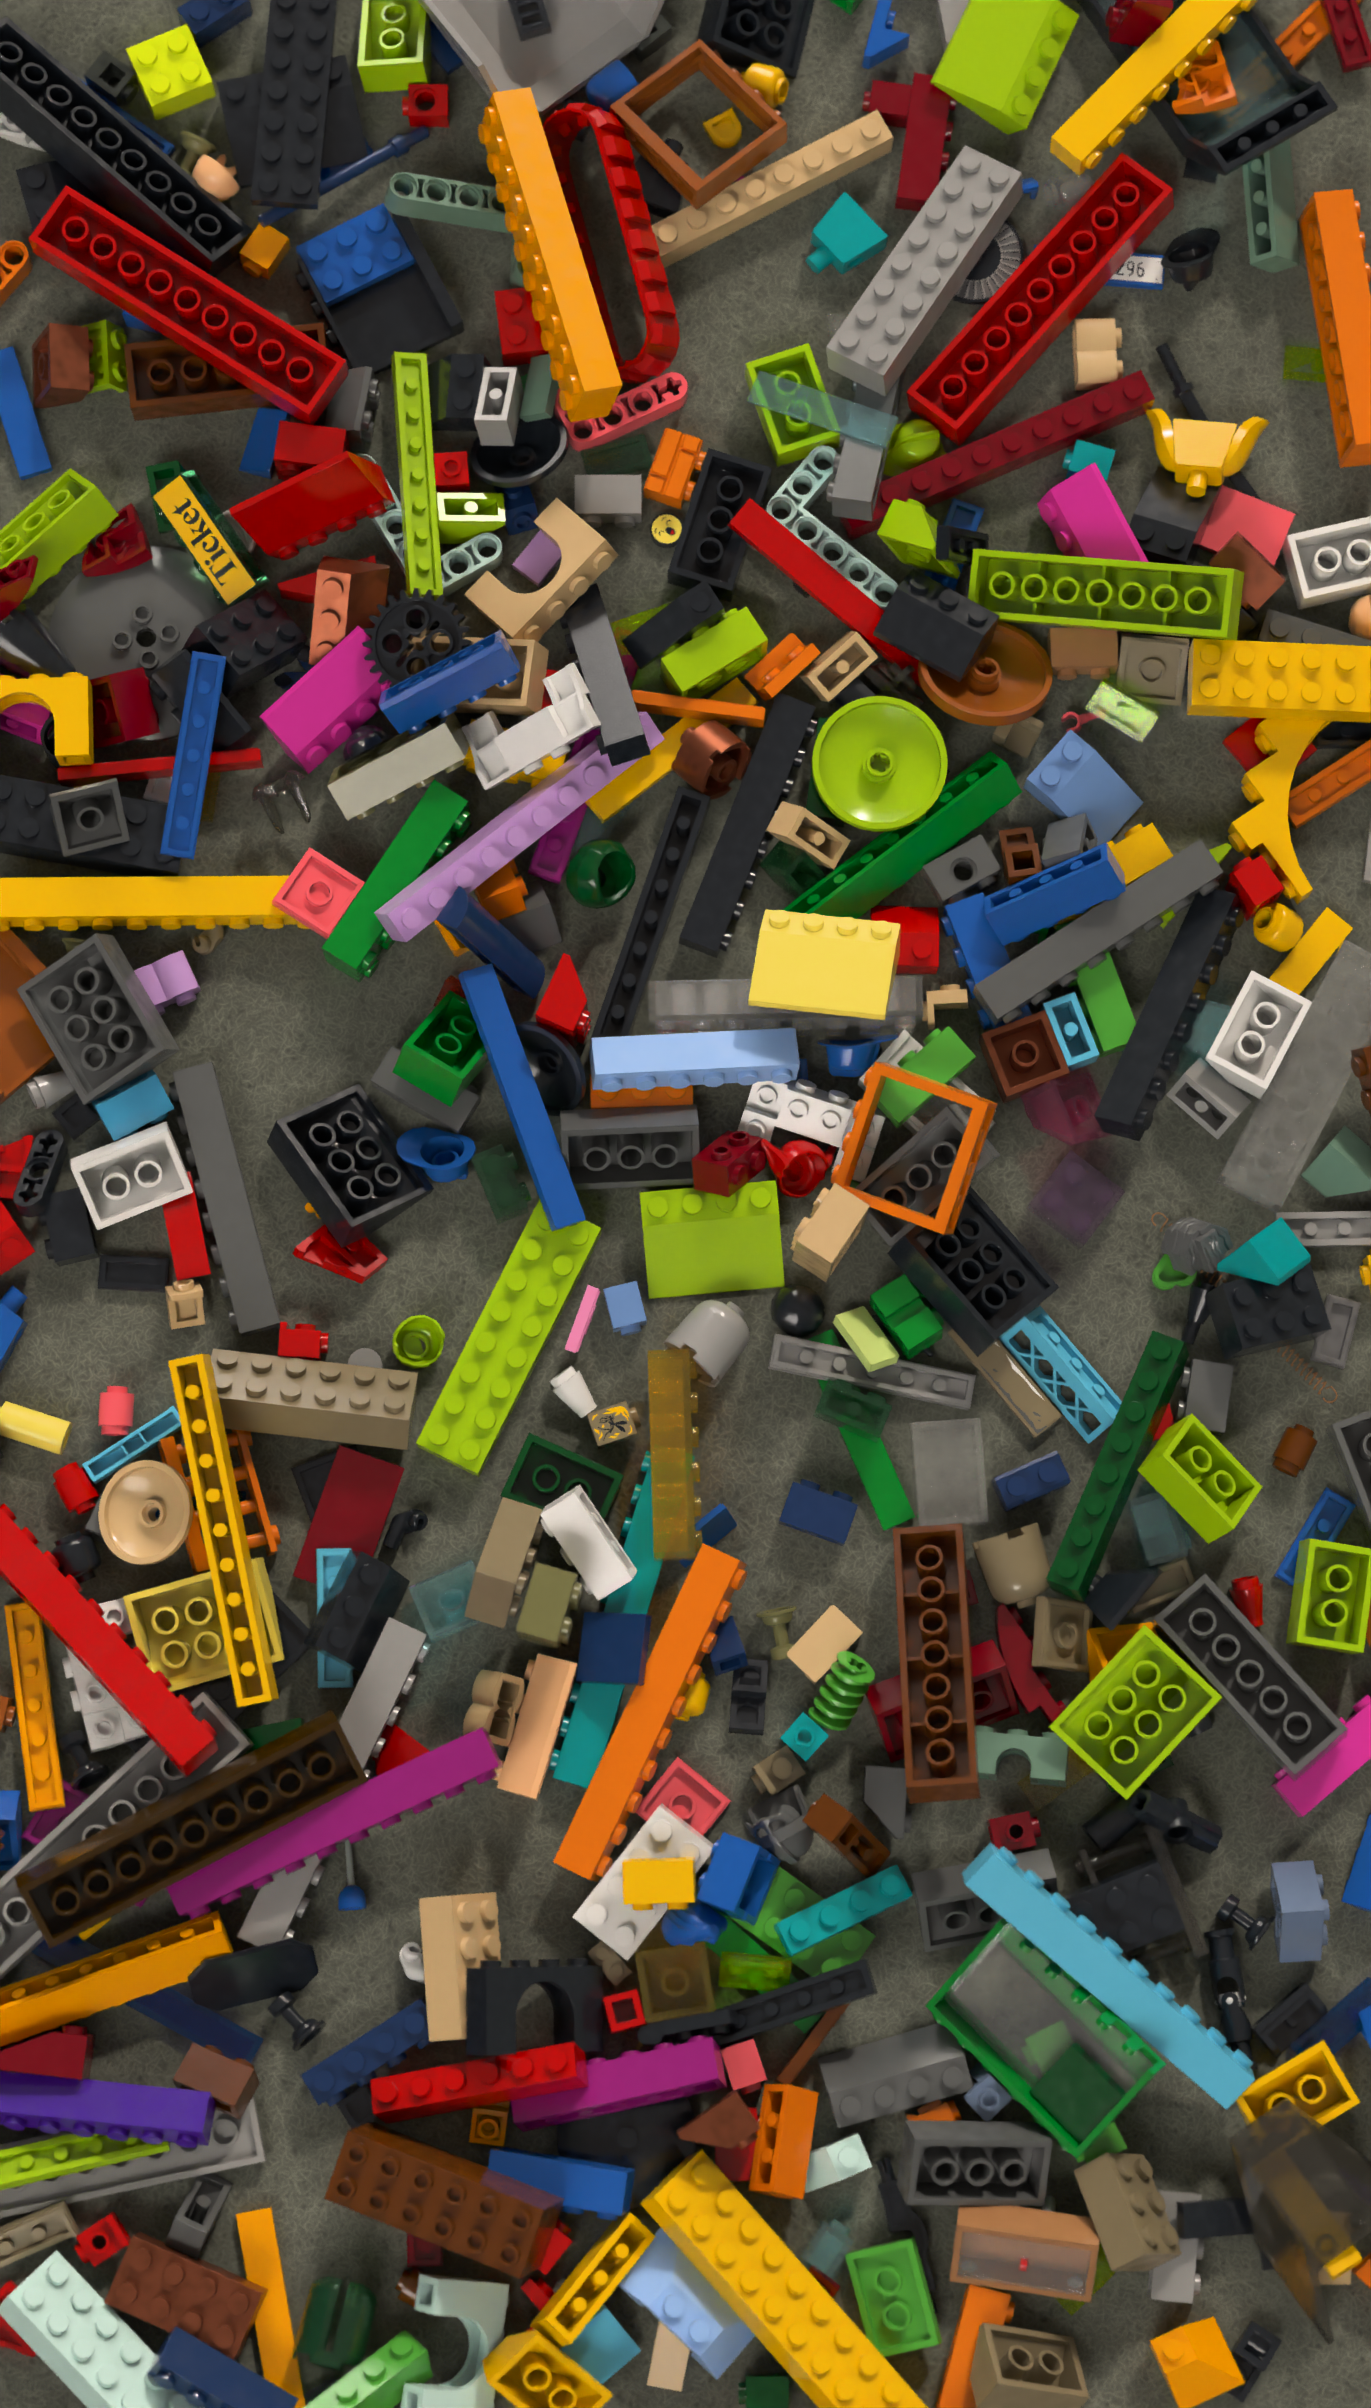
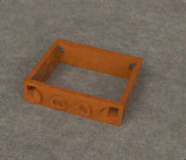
[610,39,787,210]

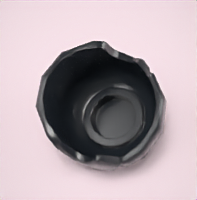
[771,1284,825,1337]

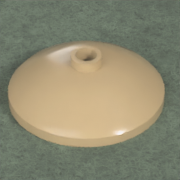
[98,1460,193,1565]

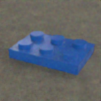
[295,203,415,307]

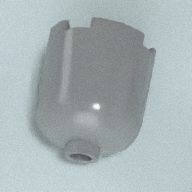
[663,1300,750,1387]

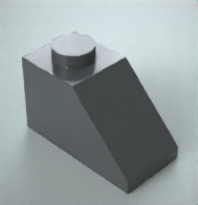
[165,2173,233,2259]

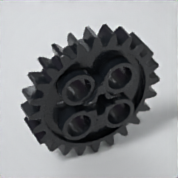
[362,588,474,687]

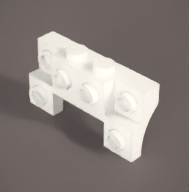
[461,663,601,790]
[737,1079,886,1182]
[62,1598,148,1753]

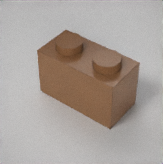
[1047,627,1119,680]

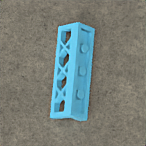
[999,1306,1122,1444]

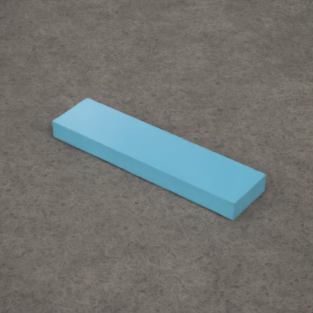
[316,1548,353,1688]

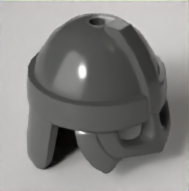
[745,1784,814,1864]

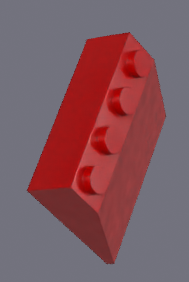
[229,451,395,560]

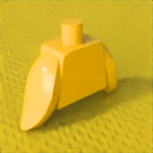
[1146,408,1269,497]

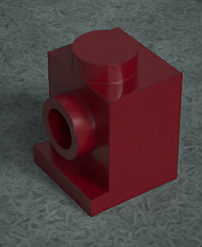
[986,1811,1041,1851]

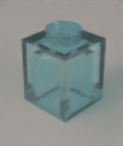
[800,2218,854,2278]

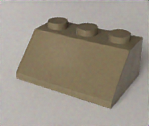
[970,2322,1089,2408]

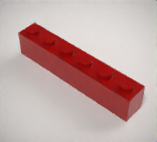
[370,2042,589,2124]

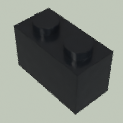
[38,1187,99,1267]

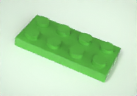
[728,1867,876,1977]

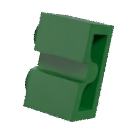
[870,1274,944,1360]

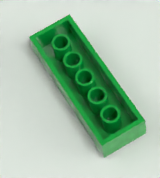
[322,780,472,983]

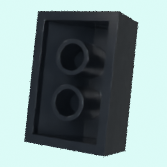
[873,569,1000,683]
[148,649,252,752]
[303,1550,410,1674]

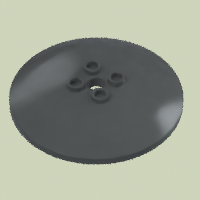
[48,546,240,742]

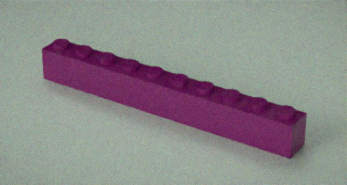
[167,1727,503,1920]

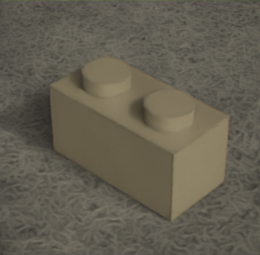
[587,1940,632,1986]

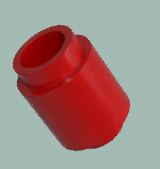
[52,1462,99,1516]

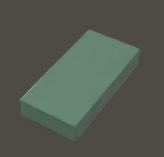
[519,354,559,422]

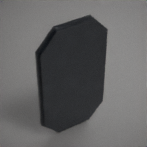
[188,1938,319,2011]

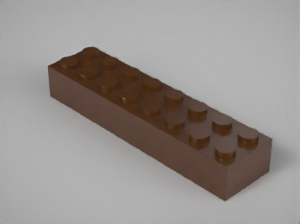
[893,1523,980,1804]

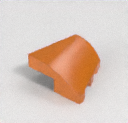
[1172,39,1239,114]

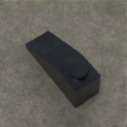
[622,580,725,670]

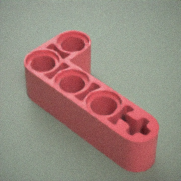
[554,372,688,452]

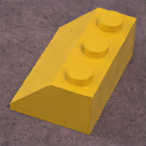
[1236,2040,1360,2157]
[482,2329,613,2408]

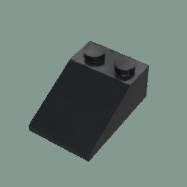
[16,161,125,231]
[1129,466,1222,565]

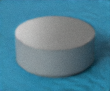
[348,1348,383,1368]

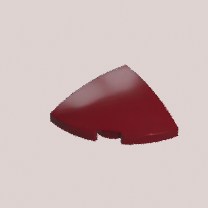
[82,503,153,577]

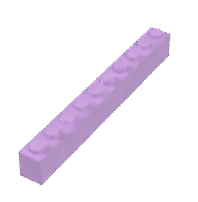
[374,711,665,942]

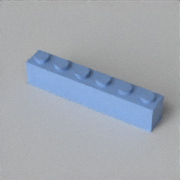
[589,1028,800,1092]

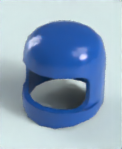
[586,59,639,113]

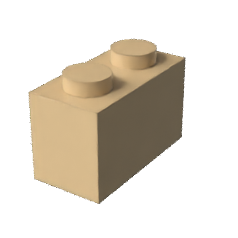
[799,631,878,702]
[766,801,851,869]

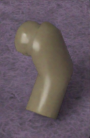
[192,925,225,955]

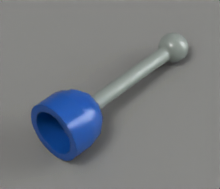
[338,1840,367,1911]

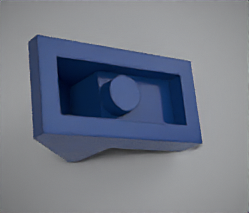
[862,0,910,69]

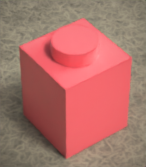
[720,2038,767,2095]

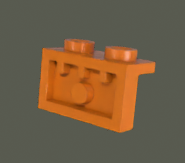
[744,633,821,701]

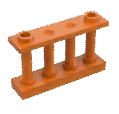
[157,1429,281,1576]

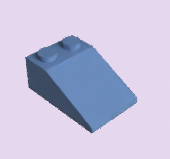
[1023,729,1144,846]

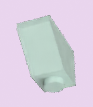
[805,2132,872,2193]

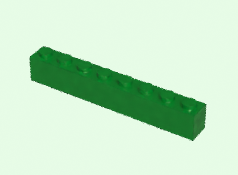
[783,751,1022,919]

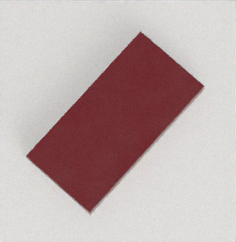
[293,1445,405,1584]

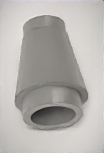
[26,1071,74,1109]

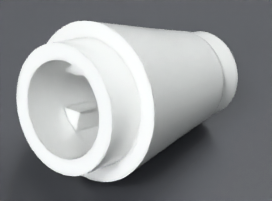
[549,1365,597,1418]

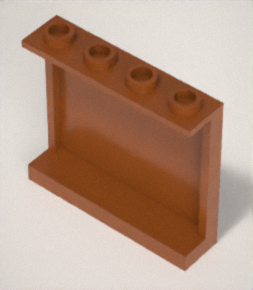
[0,929,56,1104]

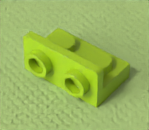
[83,320,128,394]

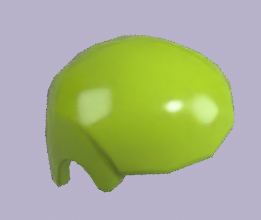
[392,1315,445,1369]

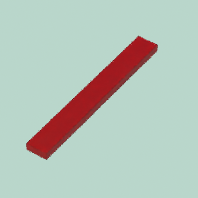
[727,498,923,689]

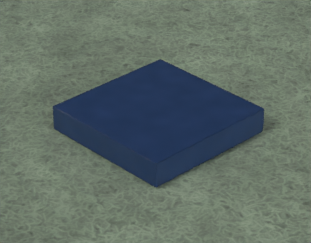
[576,1612,652,1686]

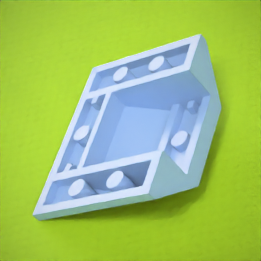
[618,2228,755,2380]

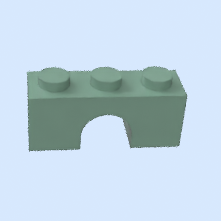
[976,1726,1070,1787]

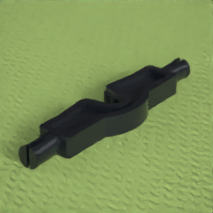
[876,2157,939,2314]

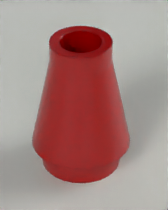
[1229,1576,1264,1627]

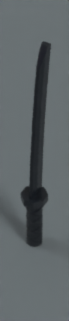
[1156,343,1261,500]

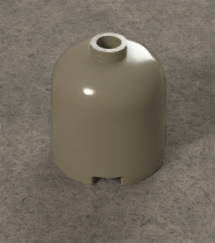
[972,1523,1050,1609]

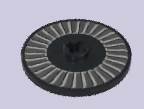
[952,220,1024,305]

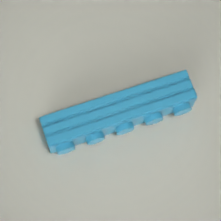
[82,1406,182,1484]

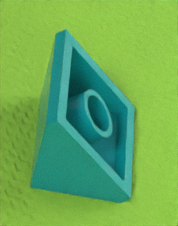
[1217,1217,1311,1285]

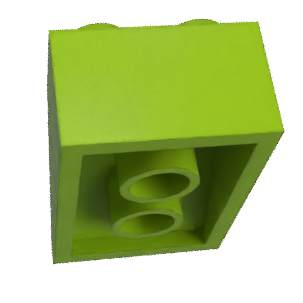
[357,0,431,93]

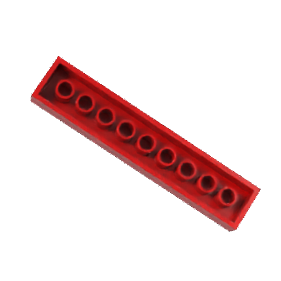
[906,152,1174,446]
[29,185,349,425]

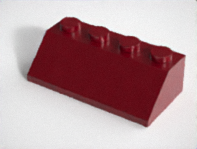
[865,1639,1020,1763]

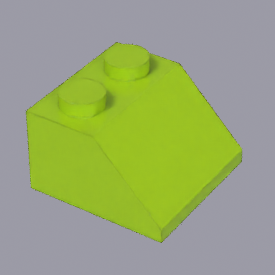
[877,499,960,579]

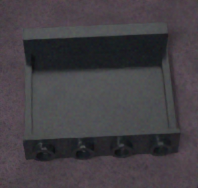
[295,213,464,375]

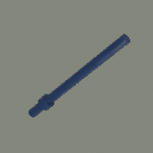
[257,125,429,228]

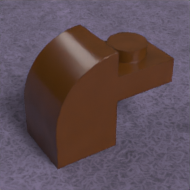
[998,826,1042,887]

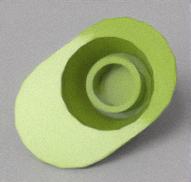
[883,419,946,477]

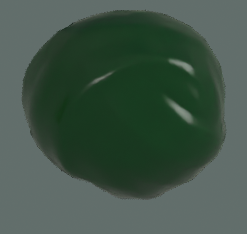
[566,839,636,909]

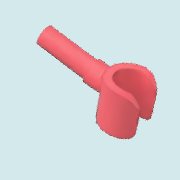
[1061,706,1107,733]

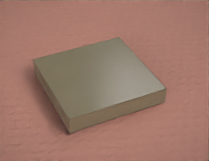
[1114,633,1189,706]
[1032,1596,1093,1673]

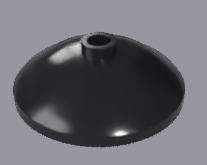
[470,416,569,488]
[515,1021,586,1116]

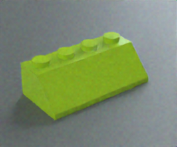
[0,468,119,602]

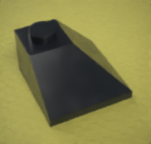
[1084,1567,1163,1631]

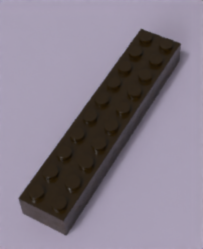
[14,1710,368,1949]

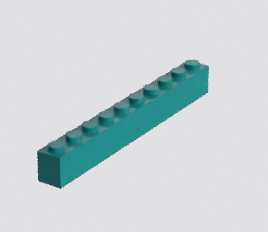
[549,1445,695,1789]

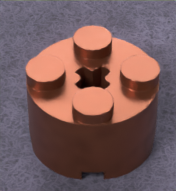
[671,719,751,799]

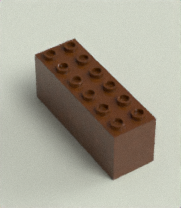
[324,2122,564,2278]

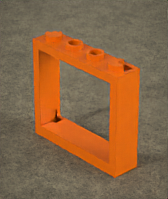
[831,1062,998,1235]

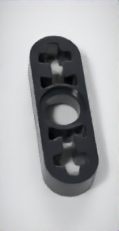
[13,1130,68,1217]

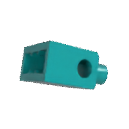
[806,192,888,275]

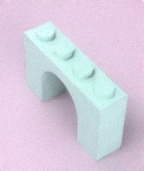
[401,2274,510,2408]

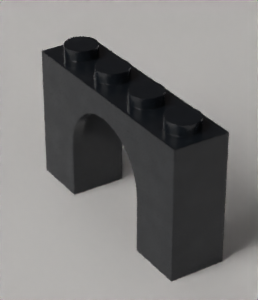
[466,1958,603,2055]

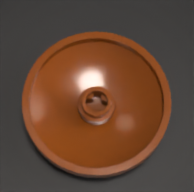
[918,621,1053,726]

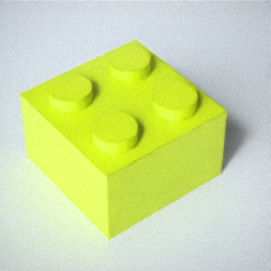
[126,24,216,121]

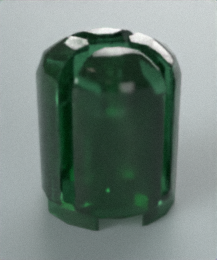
[291,2276,377,2372]

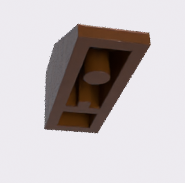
[802,1793,891,1878]

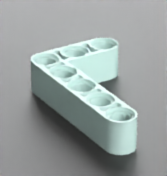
[766,445,898,611]
[357,454,503,596]

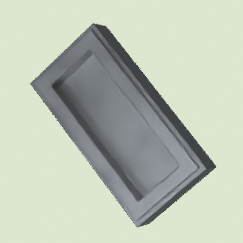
[1310,1294,1361,1369]

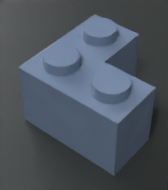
[1270,1860,1330,1963]

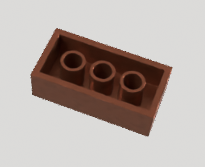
[104,2232,268,2360]

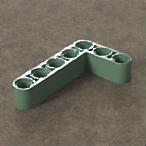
[384,172,524,289]

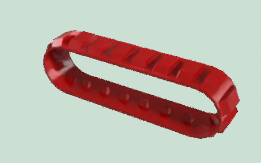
[542,103,680,383]

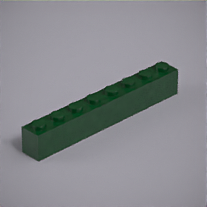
[1046,1331,1189,1602]

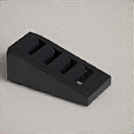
[508,0,552,42]

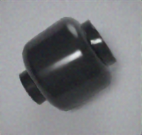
[51,1531,102,1584]

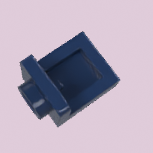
[494,485,538,535]

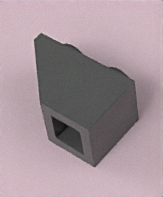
[862,1766,912,1839]

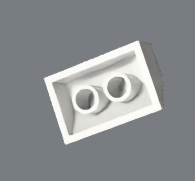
[1205,970,1312,1099]
[70,1122,193,1230]

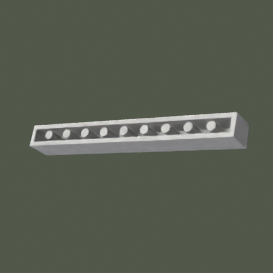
[237,1617,431,1946]

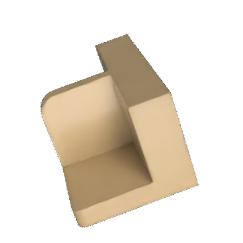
[786,1605,863,1685]

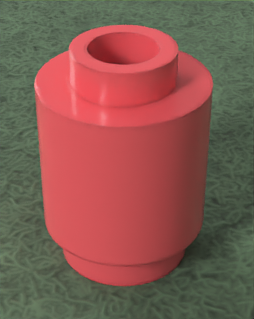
[98,1386,134,1436]

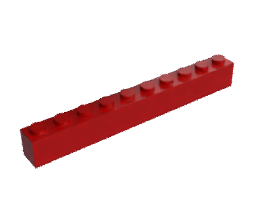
[0,1503,219,1777]

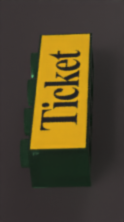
[151,470,269,607]

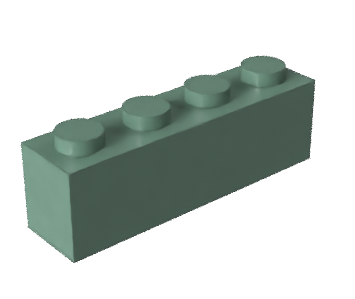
[1242,139,1300,273]

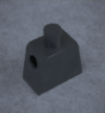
[635,138,689,219]

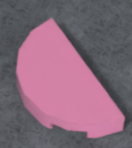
[565,1285,600,1353]

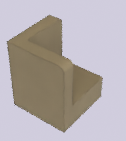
[991,716,1044,758]

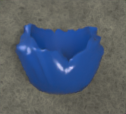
[661,1898,727,1946]

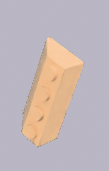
[493,1654,578,1801]

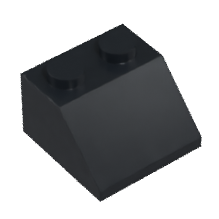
[427,354,492,431]

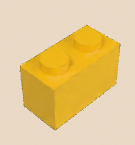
[622,1857,696,1911]

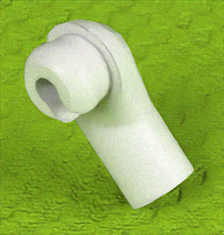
[399,1942,425,1984]

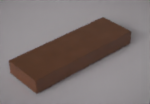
[776,2003,850,2085]

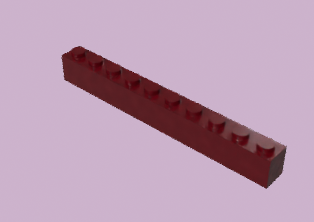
[839,370,1155,541]

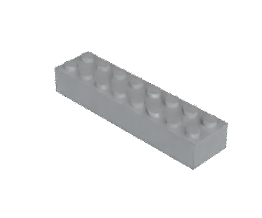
[826,145,1023,397]

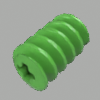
[808,1651,875,1731]

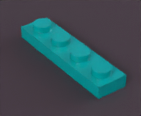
[773,1864,913,1958]

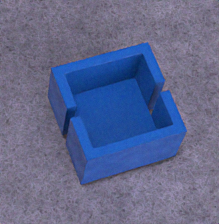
[697,1832,781,1926]

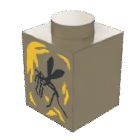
[587,1401,641,1450]

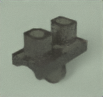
[864,660,924,708]

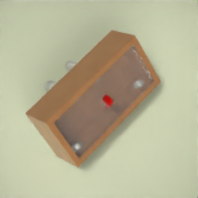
[949,2196,1100,2303]

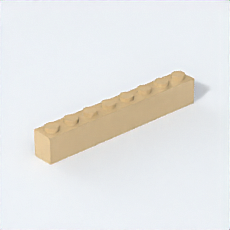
[651,110,893,268]

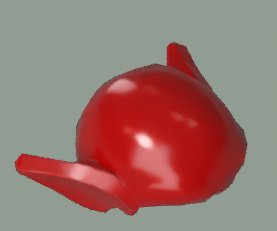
[760,1139,837,1198]

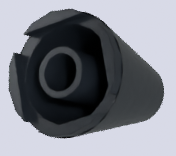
[0,604,76,679]

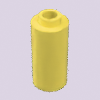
[0,1401,72,1455]

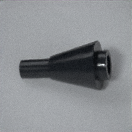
[1181,1281,1216,1345]

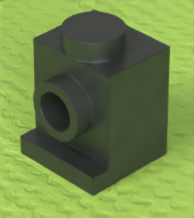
[84,50,139,107]

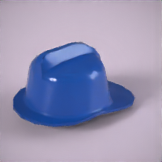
[817,1035,899,1077]
[396,1127,476,1183]

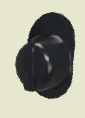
[1160,228,1220,291]

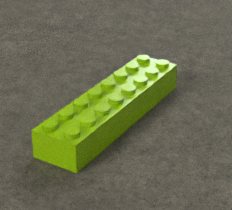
[968,549,1244,641]
[416,1199,602,1477]

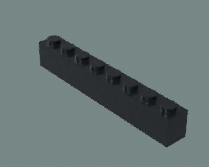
[679,692,819,958]
[591,786,710,1038]
[1094,889,1245,1141]

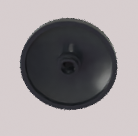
[557,2096,697,2208]

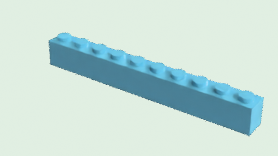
[962,1842,1256,2110]

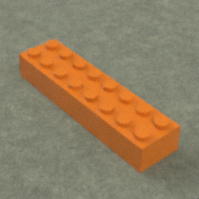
[1299,189,1371,468]

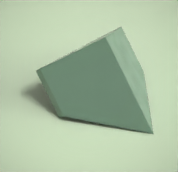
[1300,1125,1371,1198]

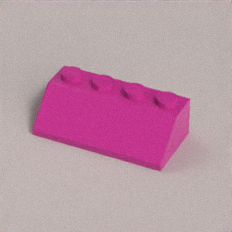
[1037,463,1148,562]
[260,626,391,774]

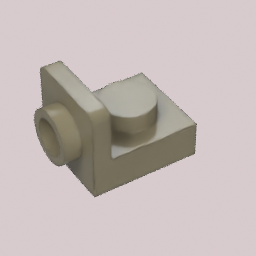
[750,1745,806,1797]

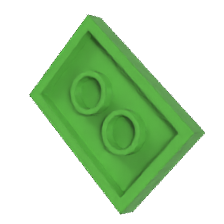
[845,2237,942,2357]

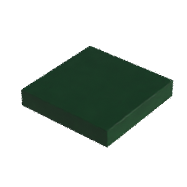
[1029,2042,1127,2143]

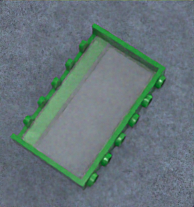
[925,1918,1166,2159]

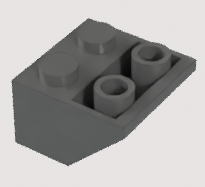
[324,366,381,452]

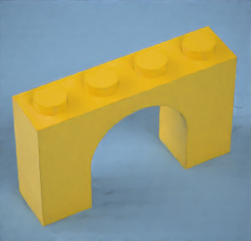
[0,672,94,766]

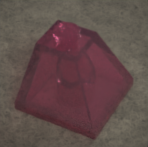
[1020,1072,1113,1146]

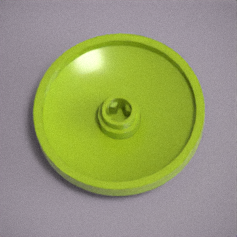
[812,696,948,832]

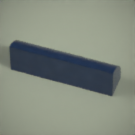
[436,886,545,999]

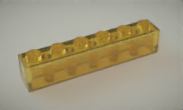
[648,1349,702,1561]

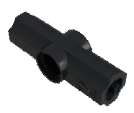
[1128,1788,1223,1854]

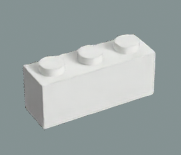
[540,1485,638,1601]

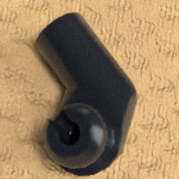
[382,1509,428,1551]

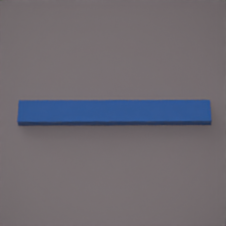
[458,964,586,1231]

